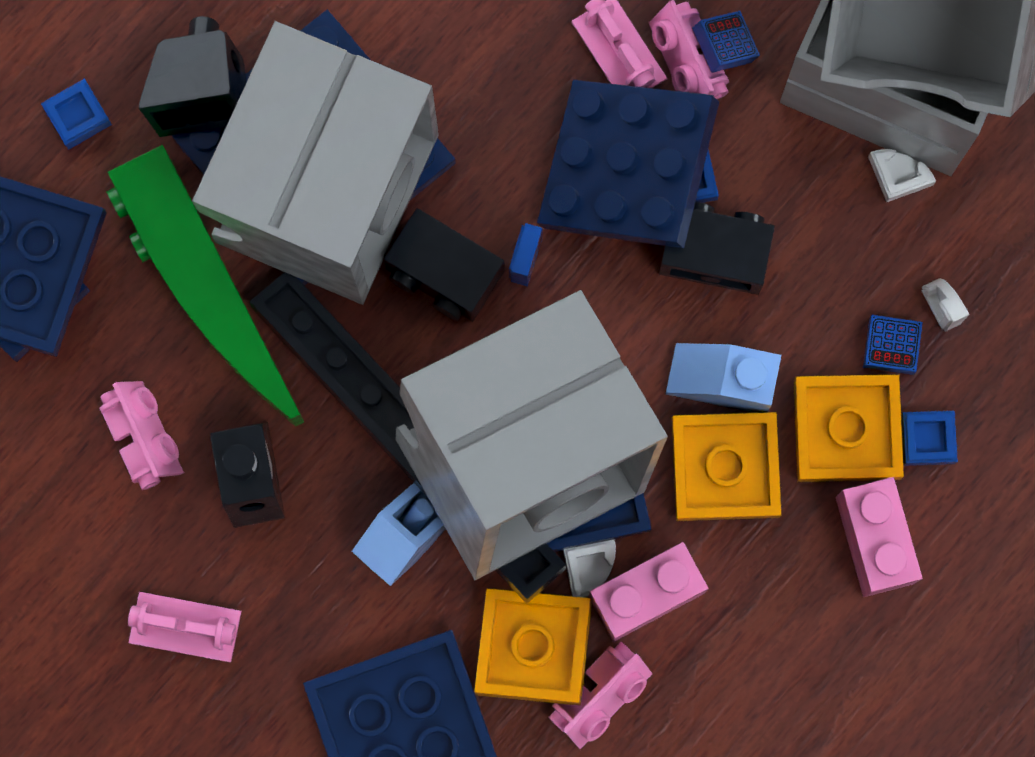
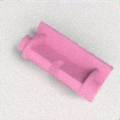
[572,0,667,88]
[649,0,729,99]
[99,381,184,490]
[128,592,242,663]
[548,642,652,749]

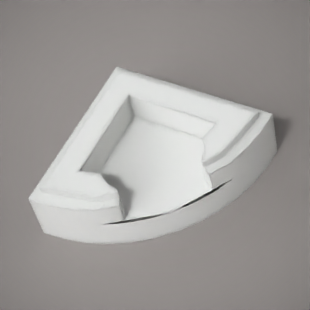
[868,149,936,202]
[921,278,970,332]
[563,539,616,598]

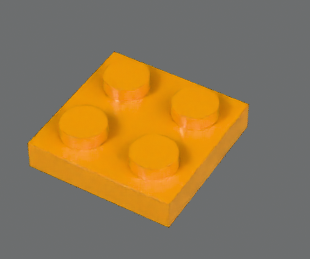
[794,375,904,482]
[672,412,781,521]
[474,589,592,706]

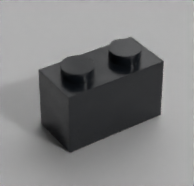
[659,202,775,295]
[384,208,505,322]

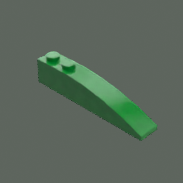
[106,145,304,427]

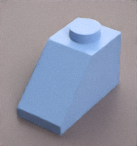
[665,343,781,413]
[351,483,446,586]

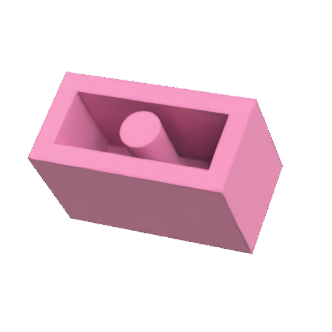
[836,477,923,597]
[589,542,709,642]

